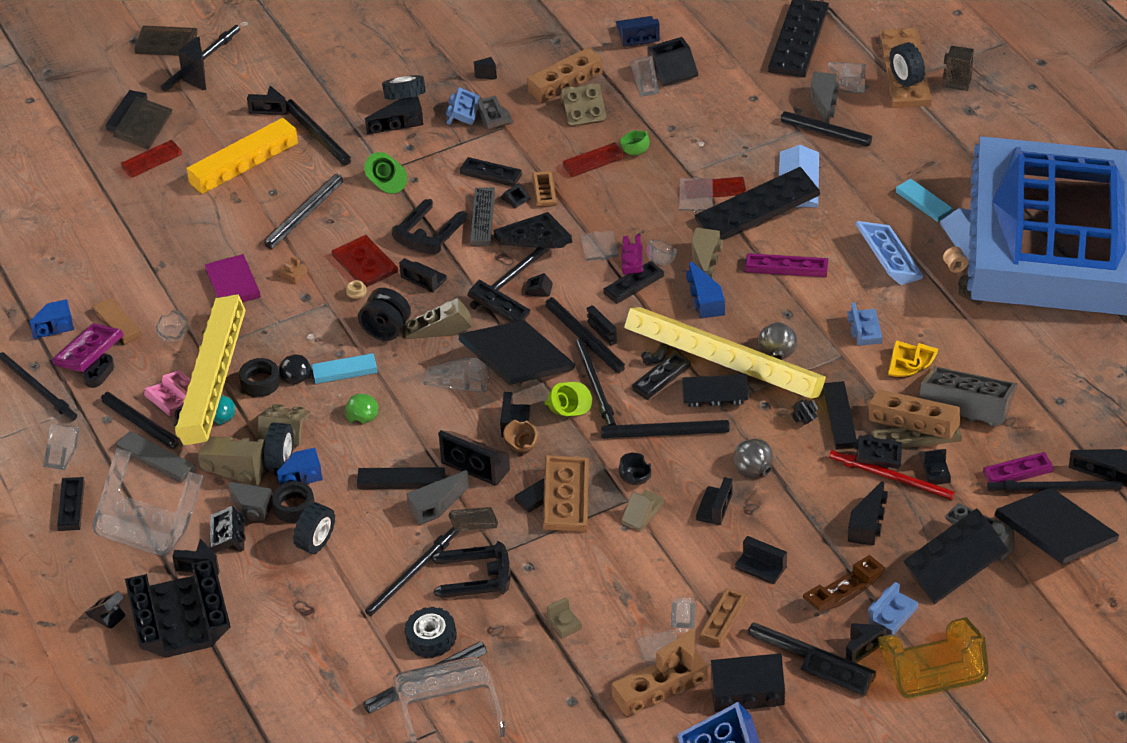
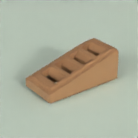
[532,171,557,207]

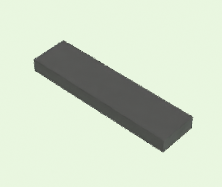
[116,431,196,483]

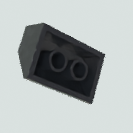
[681,374,748,407]
[438,430,510,486]
[711,653,785,712]

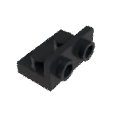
[855,435,902,469]
[210,506,246,553]

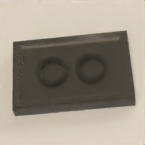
[134,25,198,56]
[113,96,172,150]

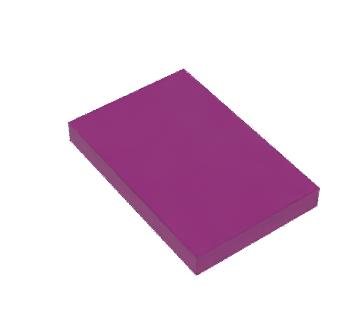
[204,254,261,302]
[52,323,124,372]

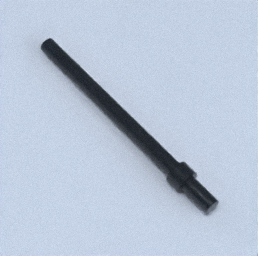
[161,25,240,91]
[470,248,550,309]
[575,339,616,425]
[0,352,77,421]
[987,480,1122,493]
[365,526,459,616]

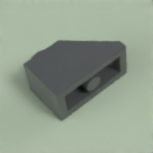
[228,482,273,522]

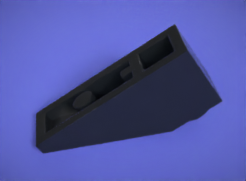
[1069,449,1127,487]

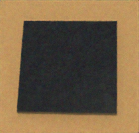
[458,320,575,385]
[994,487,1119,564]

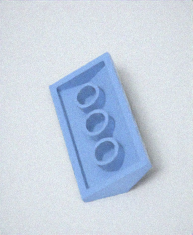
[779,145,819,207]
[940,208,972,266]
[855,221,923,285]

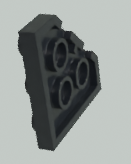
[493,212,573,249]

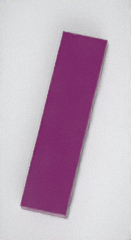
[745,253,828,277]

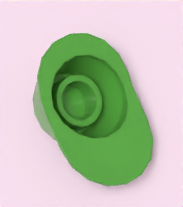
[364,152,408,194]

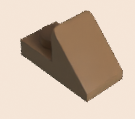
[656,629,695,673]

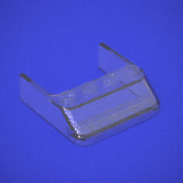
[92,448,204,556]
[393,657,505,743]

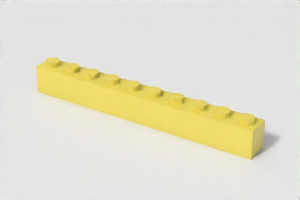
[175,294,246,446]
[624,307,826,398]

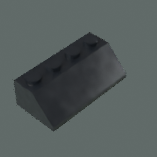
[903,508,1009,604]

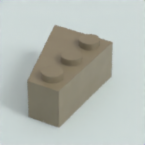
[198,437,269,486]

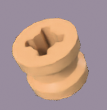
[943,247,968,273]

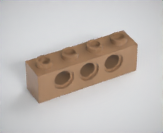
[527,47,603,104]
[869,389,960,439]
[612,649,708,717]

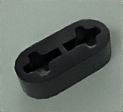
[83,354,114,388]

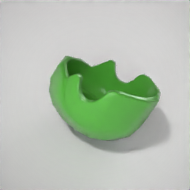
[620,131,650,156]
[345,394,379,424]

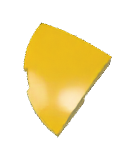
[888,340,938,377]

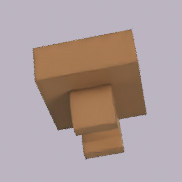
[279,256,308,284]

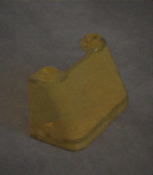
[878,617,989,698]

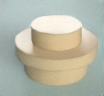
[346,280,367,299]

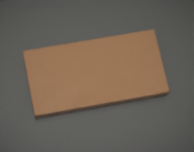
[543,455,589,532]

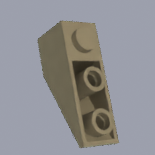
[692,228,723,279]
[405,298,471,339]

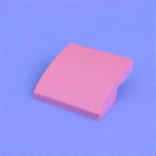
[144,370,191,416]

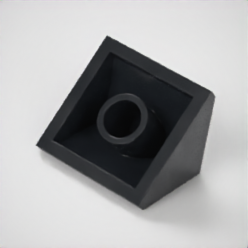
[178,37,206,90]

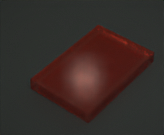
[332,235,398,288]

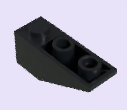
[365,96,424,135]
[848,481,888,545]

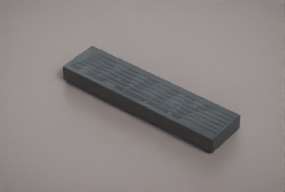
[470,187,495,246]

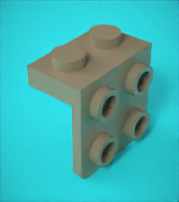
[560,83,606,126]
[257,404,310,445]

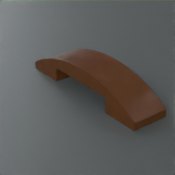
[803,555,885,611]

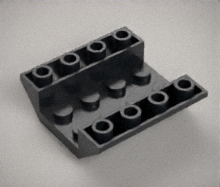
[125,559,231,658]

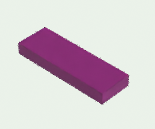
[983,452,1053,482]

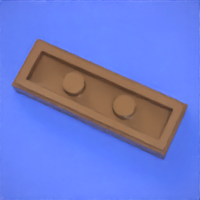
[92,298,142,344]
[699,588,748,648]

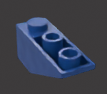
[686,262,725,319]

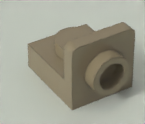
[547,597,582,639]

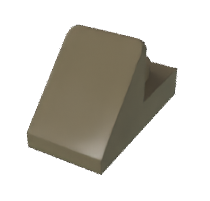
[622,490,664,532]

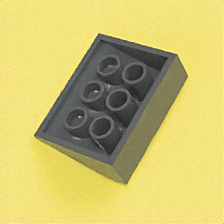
[919,366,1018,426]

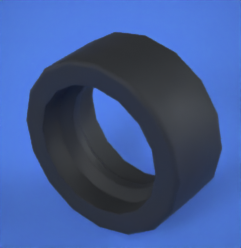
[239,358,280,397]
[272,481,315,523]

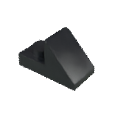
[247,86,287,115]
[919,449,951,485]
[172,539,220,574]
[85,591,126,629]
[846,623,887,663]

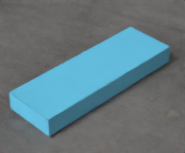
[896,179,953,222]
[311,353,378,384]

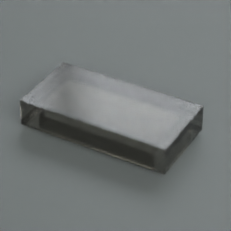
[449,507,498,531]

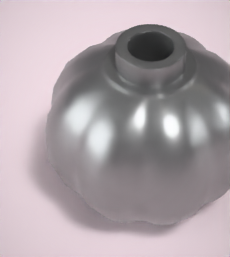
[758,322,797,360]
[734,439,773,478]

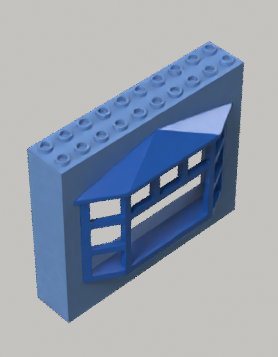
[967,136,1127,315]

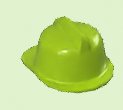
[544,382,592,416]

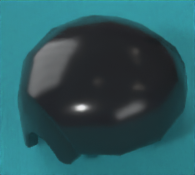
[279,354,312,385]
[618,452,652,486]

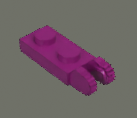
[622,234,643,275]

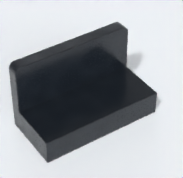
[399,258,447,292]
[500,392,530,438]
[696,477,733,525]
[735,536,787,584]

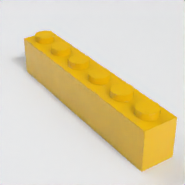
[186,118,298,194]

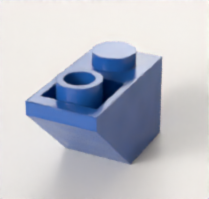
[29,299,74,339]
[277,447,323,486]

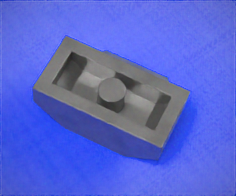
[477,96,514,129]

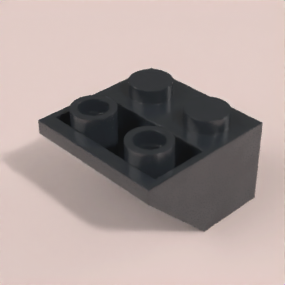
[647,37,698,86]

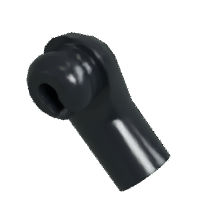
[641,343,669,365]

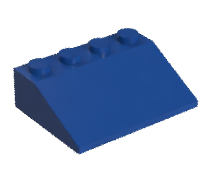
[677,702,760,743]

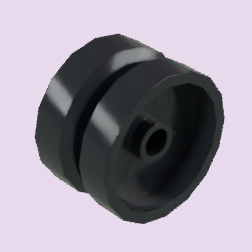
[358,287,411,341]

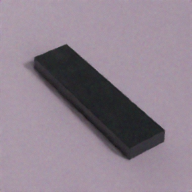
[823,381,857,449]
[357,467,446,489]

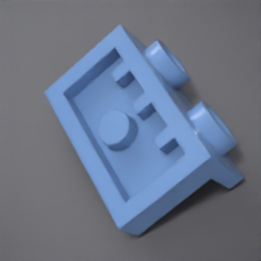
[445,87,480,125]
[847,303,882,346]
[868,582,918,637]

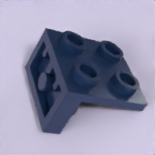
[616,16,660,47]

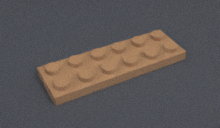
[880,28,931,108]

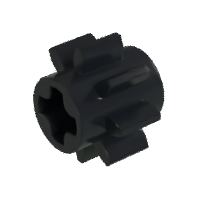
[791,398,819,425]

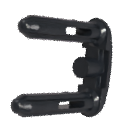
[391,199,467,254]
[432,541,511,598]

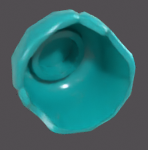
[213,395,235,425]

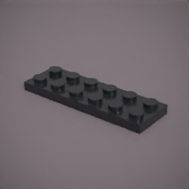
[768,0,829,77]
[695,166,820,240]

